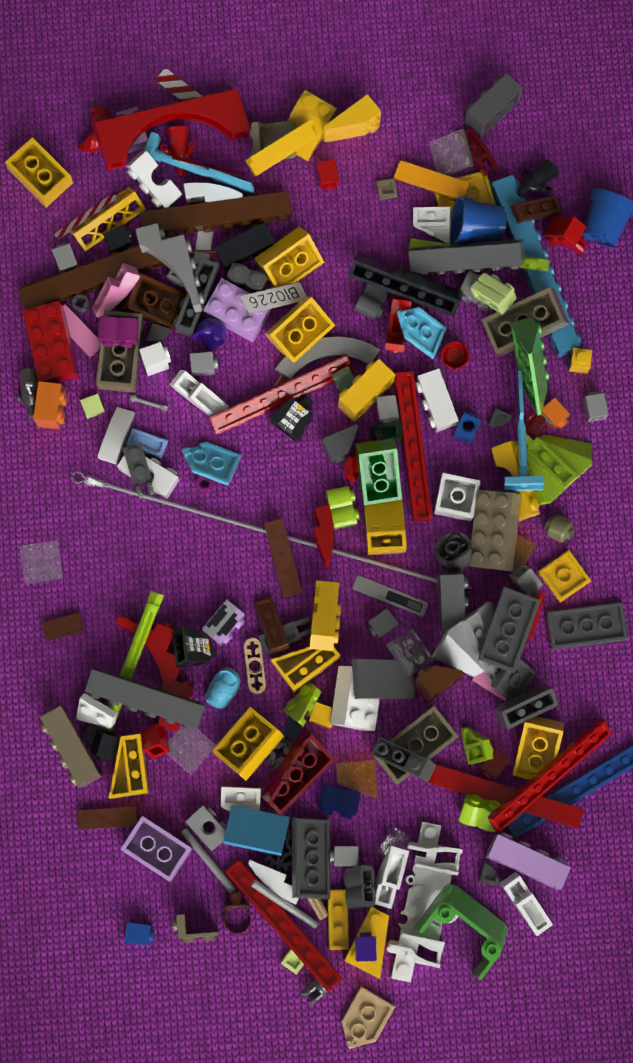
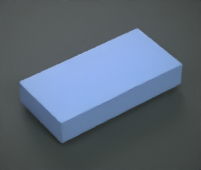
[126,428,168,459]

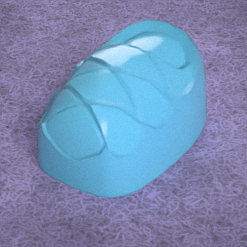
[205,667,241,709]

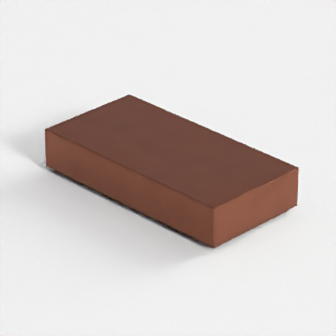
[42,613,84,642]

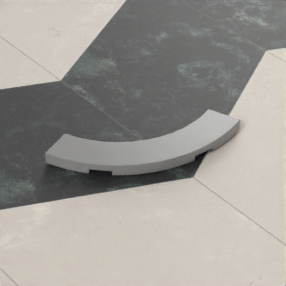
[275,337,380,379]

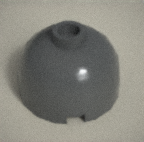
[434,533,473,571]

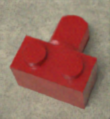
[542,216,589,255]

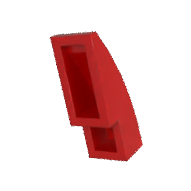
[313,504,334,569]

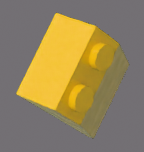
[287,90,337,161]
[322,94,381,143]
[512,716,564,779]

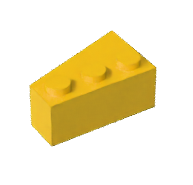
[310,580,341,651]
[270,646,341,693]
[108,734,149,799]
[344,907,389,979]

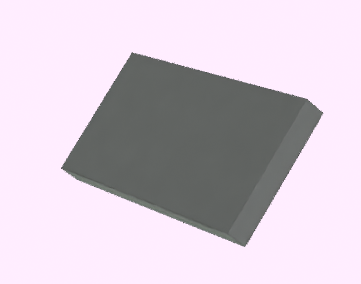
[477,586,541,673]
[546,602,628,650]
[352,659,415,699]
[292,817,330,899]

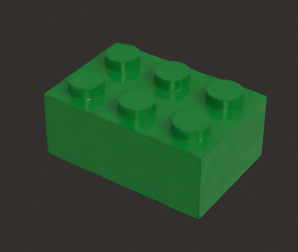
[355,439,402,505]

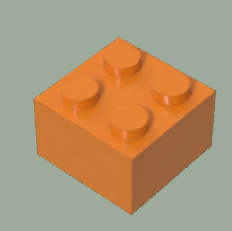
[33,381,68,430]

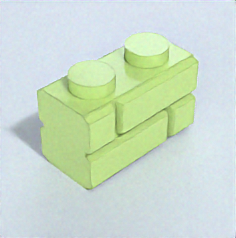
[471,273,517,314]

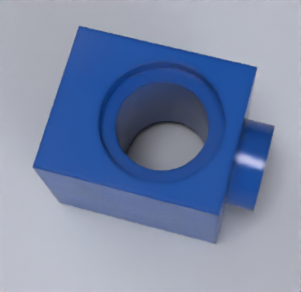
[454,412,481,444]
[124,922,155,946]

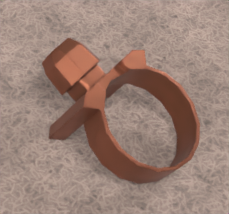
[224,892,251,934]

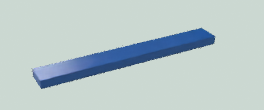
[507,745,633,839]

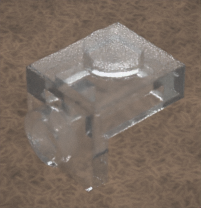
[377,828,410,857]

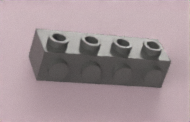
[173,258,220,338]

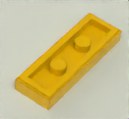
[328,889,349,950]

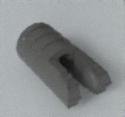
[301,979,328,1005]

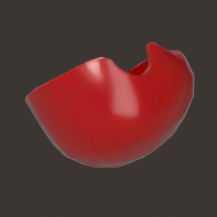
[441,341,470,370]

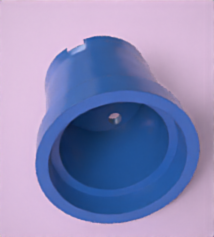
[582,188,633,248]
[451,195,507,244]

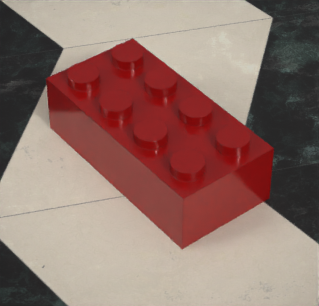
[22,301,80,383]

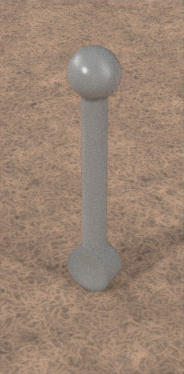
[130,395,168,411]

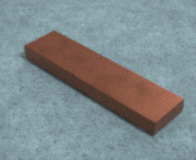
[264,518,302,597]

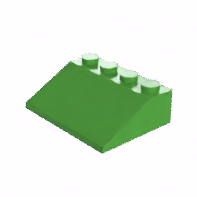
[510,317,549,415]

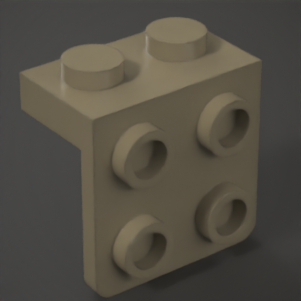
[249,121,296,160]
[173,914,219,943]

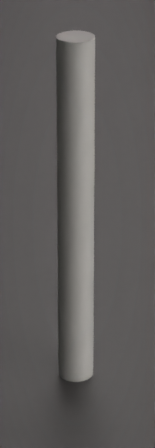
[181,828,236,894]
[251,880,319,929]

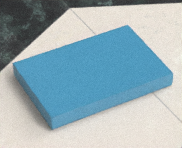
[223,805,290,856]

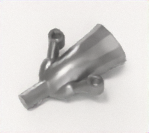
[17,368,38,419]

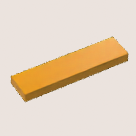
[394,160,470,199]

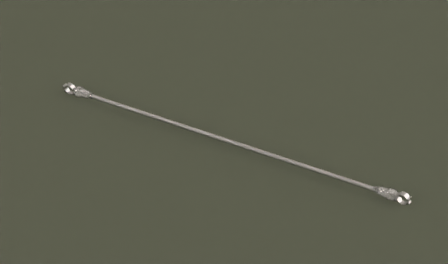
[70,471,472,594]

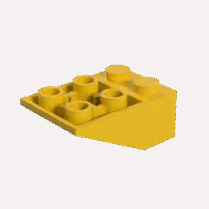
[364,500,407,555]

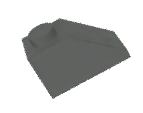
[322,424,358,464]

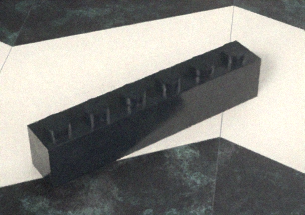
[348,251,464,317]

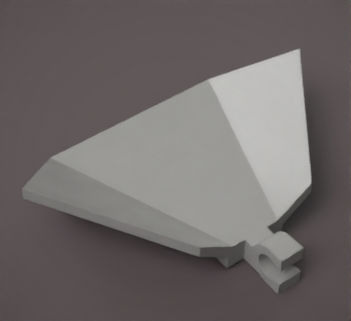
[432,602,500,681]

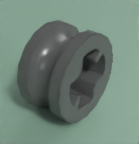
[72,294,90,313]

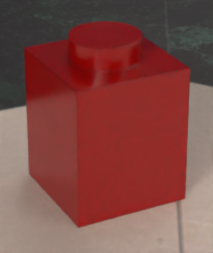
[317,159,339,190]
[141,724,170,759]

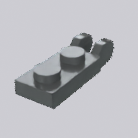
[123,443,155,499]
[258,617,312,655]

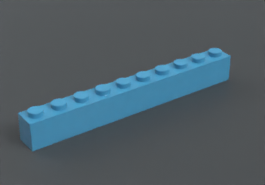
[491,175,582,358]

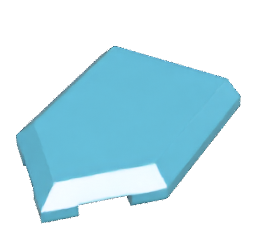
[397,307,447,359]
[182,442,242,486]

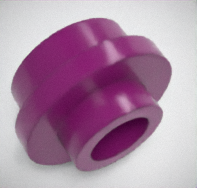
[195,475,215,493]

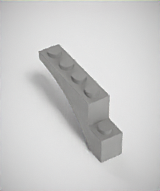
[136,223,204,313]

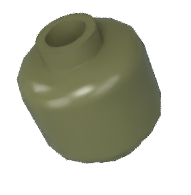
[545,514,575,543]

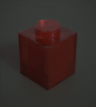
[480,748,510,780]

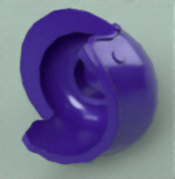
[192,317,227,351]

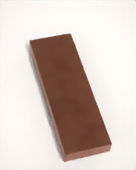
[510,195,562,224]
[254,596,290,654]
[77,806,138,830]

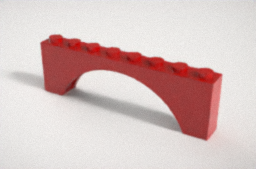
[93,89,250,171]

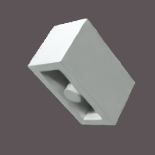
[139,342,171,376]

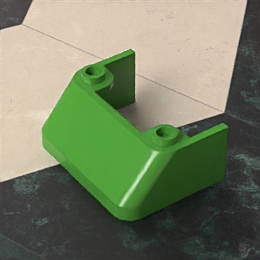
[413,884,508,980]

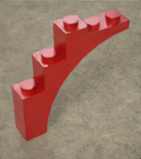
[116,615,194,733]

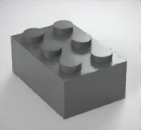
[464,73,523,138]
[437,570,468,634]

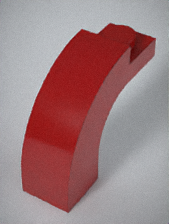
[385,294,412,353]

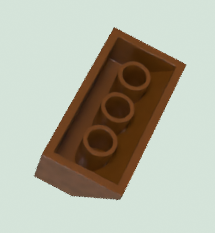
[414,665,464,703]

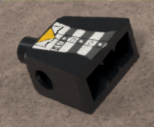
[269,395,314,444]
[172,626,217,667]

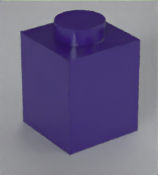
[355,932,377,961]

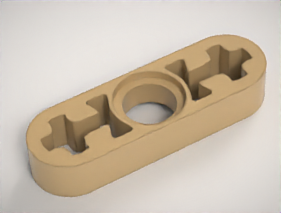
[244,638,266,695]

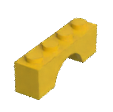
[491,441,540,521]

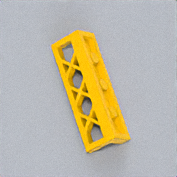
[245,119,318,177]
[70,187,146,252]

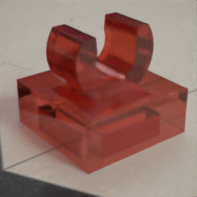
[525,414,548,437]

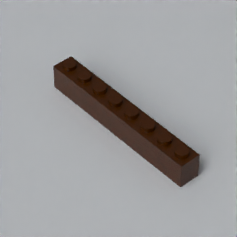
[140,191,292,238]
[18,245,165,309]

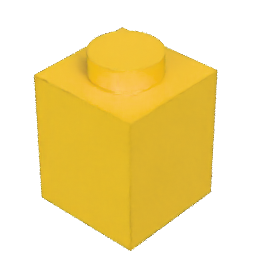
[568,348,592,374]
[307,702,332,729]

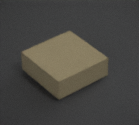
[376,178,398,201]

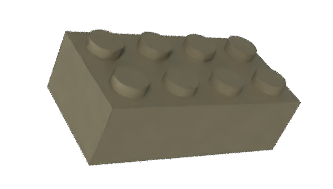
[482,287,569,356]
[96,310,144,393]
[469,490,521,572]
[40,706,102,788]
[373,706,459,786]

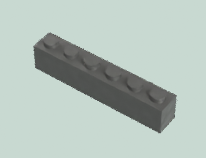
[409,239,526,276]
[85,668,206,730]

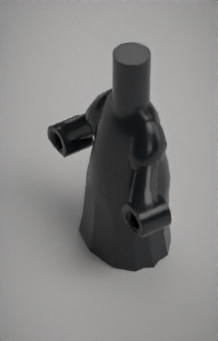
[516,160,559,197]

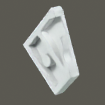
[413,207,452,244]
[76,693,117,729]
[221,786,261,811]

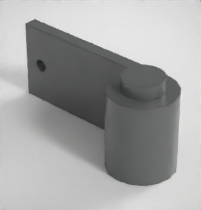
[354,284,389,320]

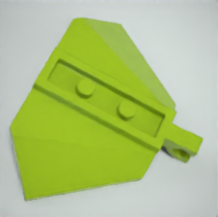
[526,434,592,505]

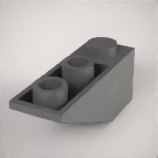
[371,737,436,783]

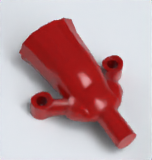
[160,126,197,177]

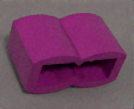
[98,317,139,348]

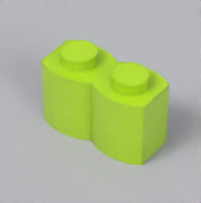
[326,486,359,530]
[459,795,501,832]

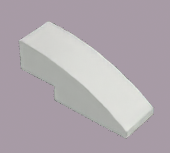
[184,183,243,204]
[169,370,229,416]
[98,407,135,465]
[373,846,409,909]
[248,860,298,905]
[500,872,553,936]

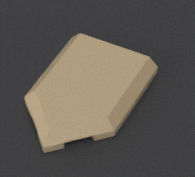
[341,986,395,1049]

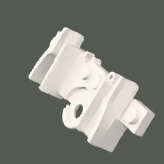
[387,822,463,982]

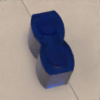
[317,784,361,820]

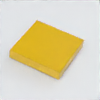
[538,550,591,603]

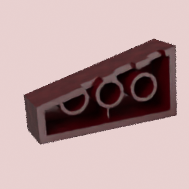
[261,727,336,816]

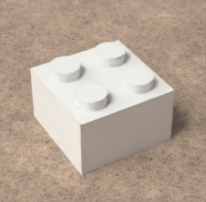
[434,473,480,522]

